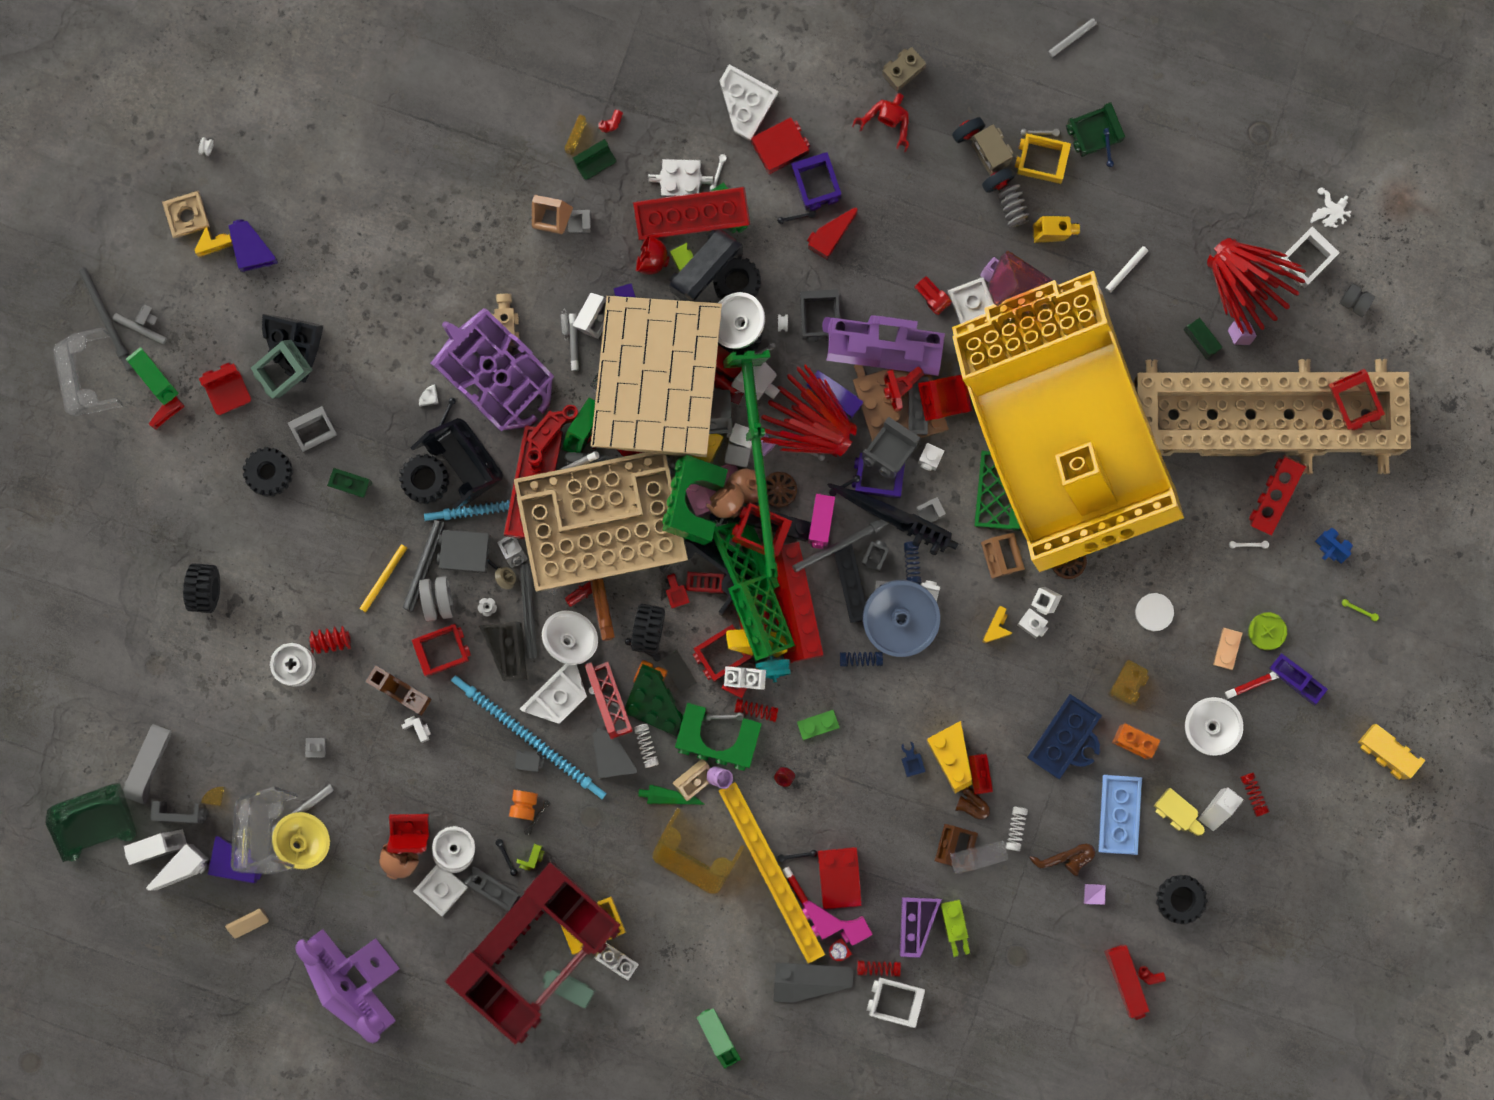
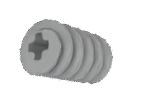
[998,185,1030,227]

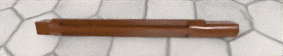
[590,578,615,641]

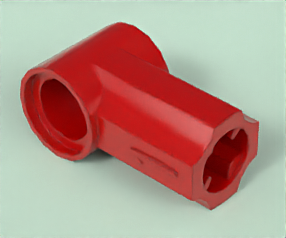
[914,276,952,315]

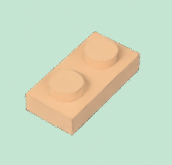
[1213,628,1242,670]

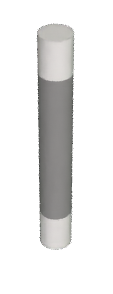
[569,314,579,371]
[559,451,600,470]

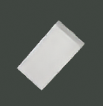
[724,666,766,689]
[594,943,639,981]

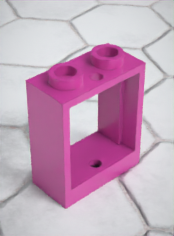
[808,494,835,549]

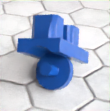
[1315,528,1353,564]

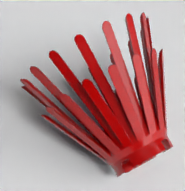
[1207,238,1306,335]
[761,364,857,457]

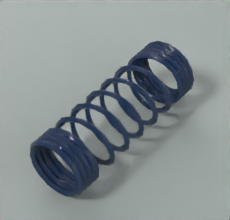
[904,541,922,584]
[840,651,883,667]

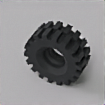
[243,447,293,497]

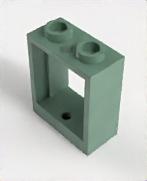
[251,340,313,399]
[542,968,596,1008]

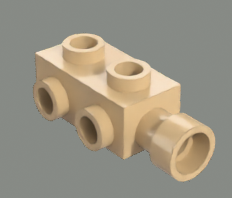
[492,294,520,352]

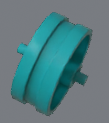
[755,655,791,683]

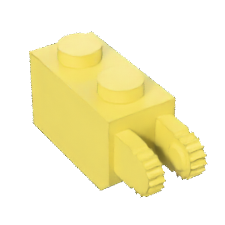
[1154,788,1205,836]

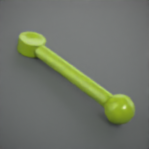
[1342,599,1379,621]

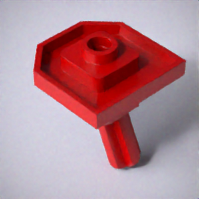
[883,367,924,412]

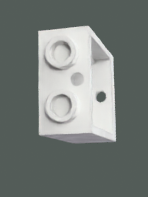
[1279,227,1340,288]
[867,977,925,1028]

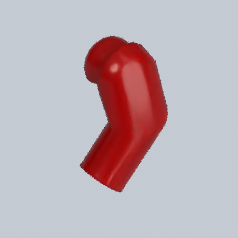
[598,110,623,133]
[1137,966,1166,985]

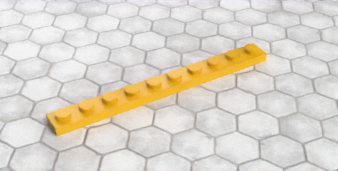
[718,782,825,964]

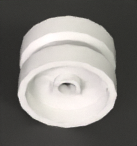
[270,643,316,687]
[432,826,475,873]

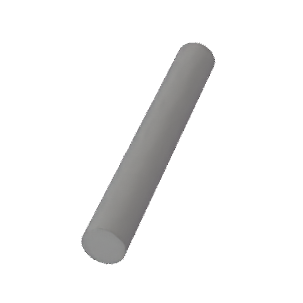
[1048,18,1097,58]
[113,313,167,345]

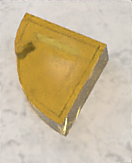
[201,787,225,806]

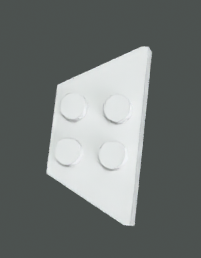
[520,664,587,724]

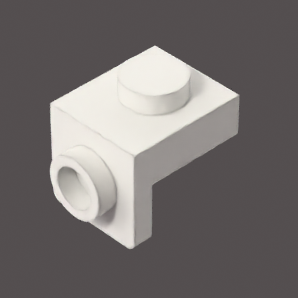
[401,716,431,743]

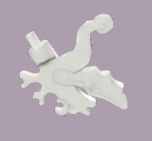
[1310,188,1351,228]

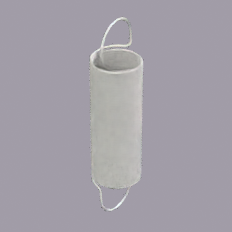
[560,310,570,339]

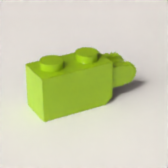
[940,900,970,957]

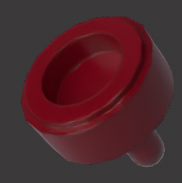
[774,767,795,787]

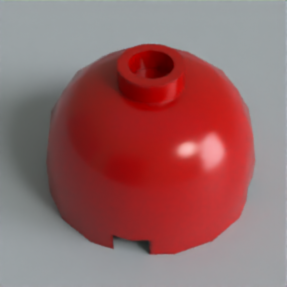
[636,236,670,275]

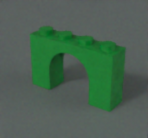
[662,455,728,545]
[675,703,762,771]

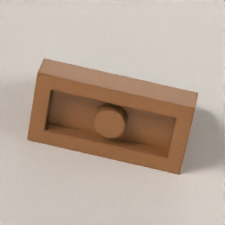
[532,195,573,234]
[981,533,1025,579]

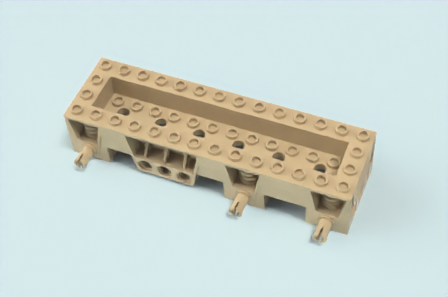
[1132,359,1411,474]

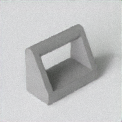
[288,406,337,452]

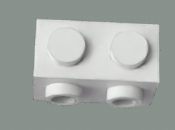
[572,293,606,339]

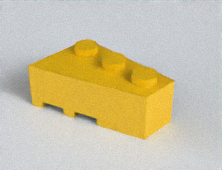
[1358,724,1426,780]

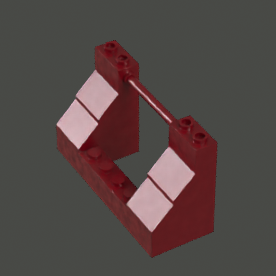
[445,862,621,1045]

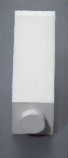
[1198,788,1243,831]
[124,829,187,865]

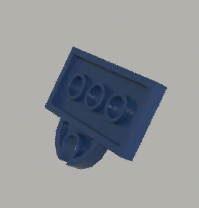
[1027,694,1102,780]

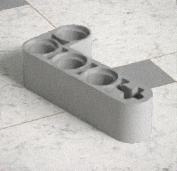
[124,724,172,804]

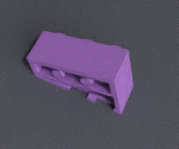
[900,897,942,957]

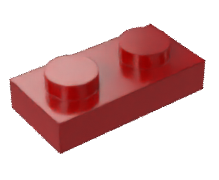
[968,754,993,795]

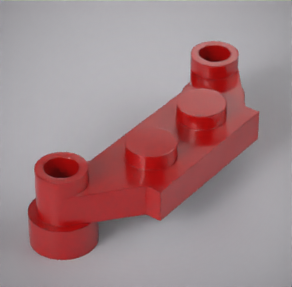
[526,404,578,467]

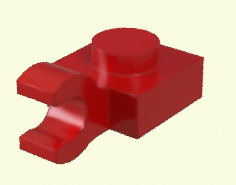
[666,574,690,609]

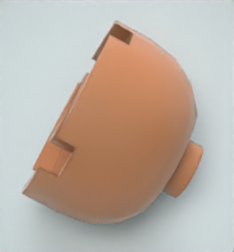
[725,468,758,504]
[706,481,745,518]
[379,844,419,880]

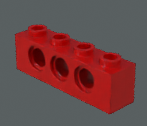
[1249,455,1306,536]

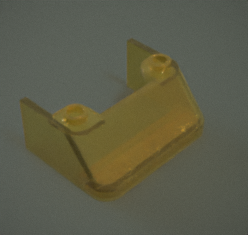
[653,808,745,894]

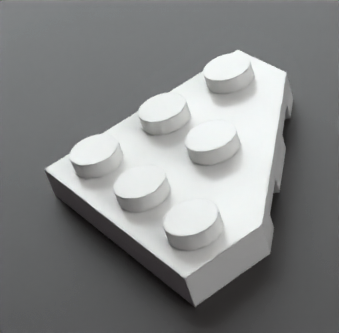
[720,64,778,141]

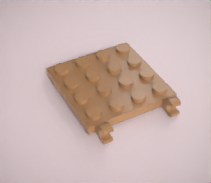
[853,364,949,441]

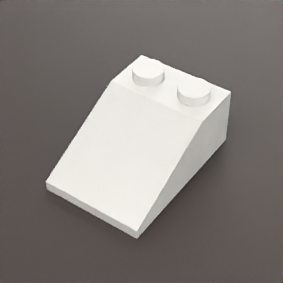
[146,844,210,891]

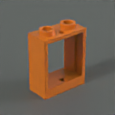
[1112,723,1161,760]

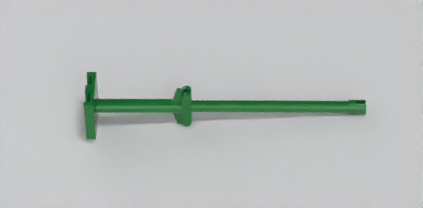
[723,350,778,578]

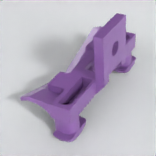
[822,315,945,376]
[296,929,400,1043]

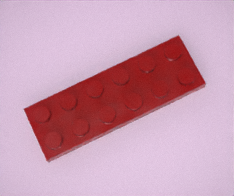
[633,186,750,240]
[504,426,563,539]

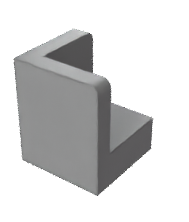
[568,210,591,233]
[725,444,751,469]
[916,497,946,523]

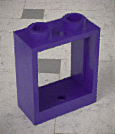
[791,152,842,211]
[852,453,905,499]

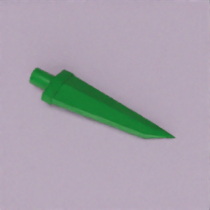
[638,784,705,805]

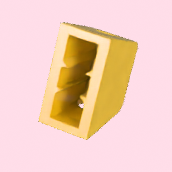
[1033,216,1080,243]

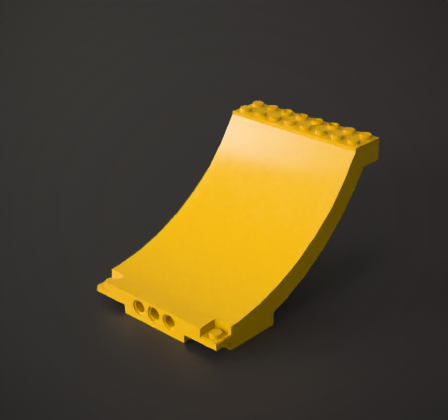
[952,271,1184,572]

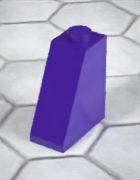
[228,219,278,272]
[208,836,262,883]

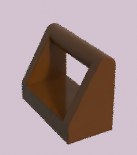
[935,824,978,870]

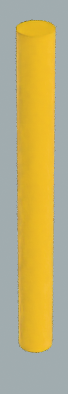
[359,544,408,612]

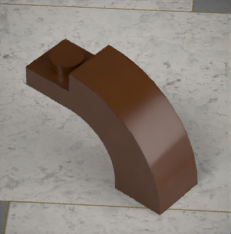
[365,665,432,716]

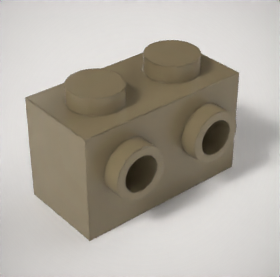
[882,47,927,92]

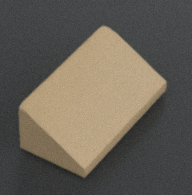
[673,759,710,801]
[225,908,269,938]

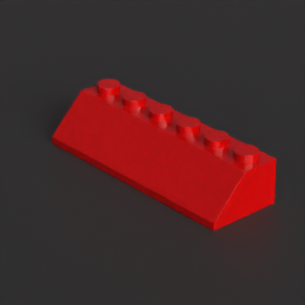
[774,542,823,663]

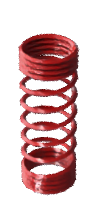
[734,698,779,722]
[1240,772,1270,817]
[857,960,901,977]

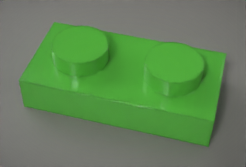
[797,710,840,740]

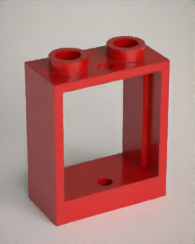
[1328,369,1385,430]
[732,503,792,558]
[412,624,471,677]
[692,624,753,682]

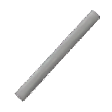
[268,784,334,836]

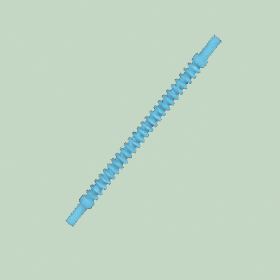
[424,500,510,521]
[451,675,607,799]

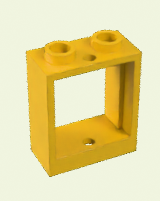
[1015,134,1071,184]

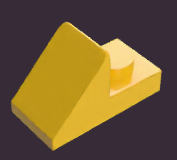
[195,227,233,257]
[982,606,1012,643]

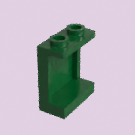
[1066,102,1125,157]

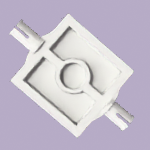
[648,159,713,198]

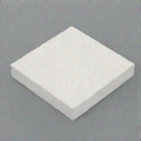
[948,277,994,324]
[413,865,468,917]

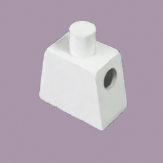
[731,353,780,400]

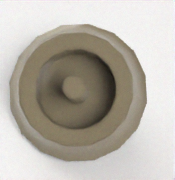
[495,567,516,590]

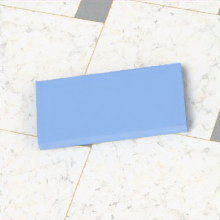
[1098,775,1142,855]

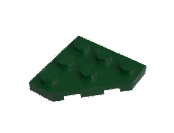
[625,664,683,736]

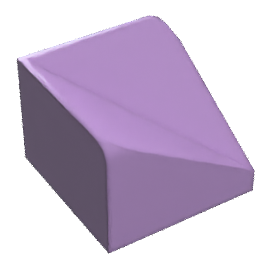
[1228,321,1256,345]
[1084,884,1106,905]

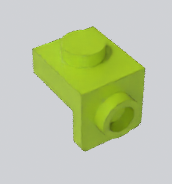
[516,844,545,871]

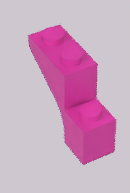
[802,901,873,946]

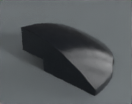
[262,314,324,383]

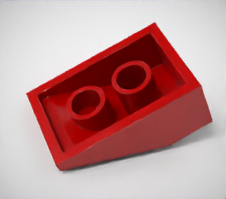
[818,847,862,909]

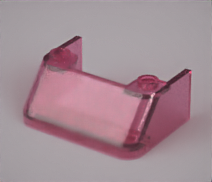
[989,251,1053,306]

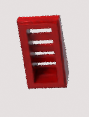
[149,396,185,429]
[686,571,726,594]

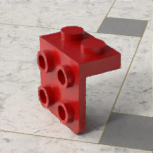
[199,363,251,415]
[387,814,430,854]

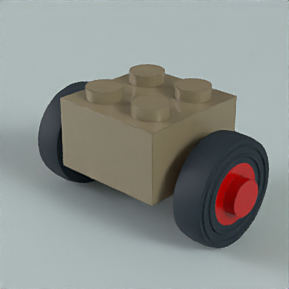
[952,117,1015,193]

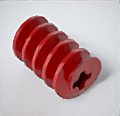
[310,626,351,654]

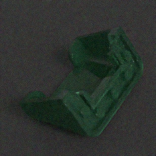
[45,783,137,862]

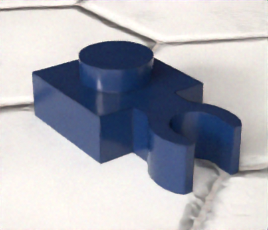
[901,742,926,777]

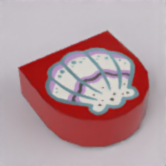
[829,938,852,961]

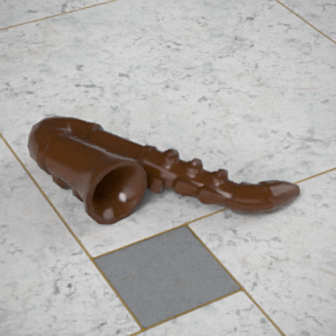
[955,786,990,820]
[1029,843,1096,876]

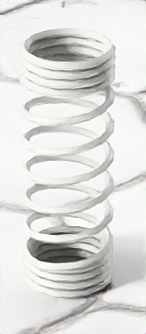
[634,723,659,768]
[1006,807,1028,851]

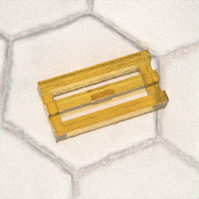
[564,114,587,155]

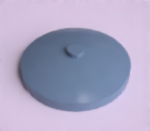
[863,580,940,657]

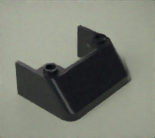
[669,229,743,302]
[410,418,503,509]
[660,538,752,616]

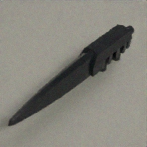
[827,483,959,555]

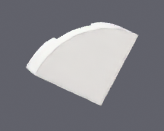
[419,385,439,407]

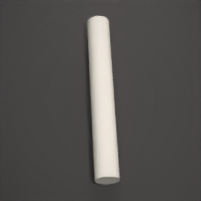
[1105,246,1148,293]

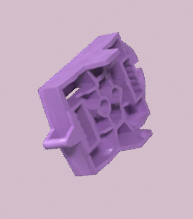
[430,308,554,432]

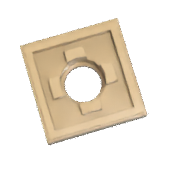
[162,191,210,239]

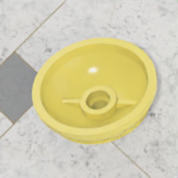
[272,812,330,869]

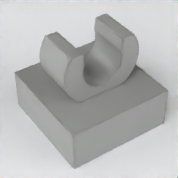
[134,305,157,325]
[305,738,326,758]

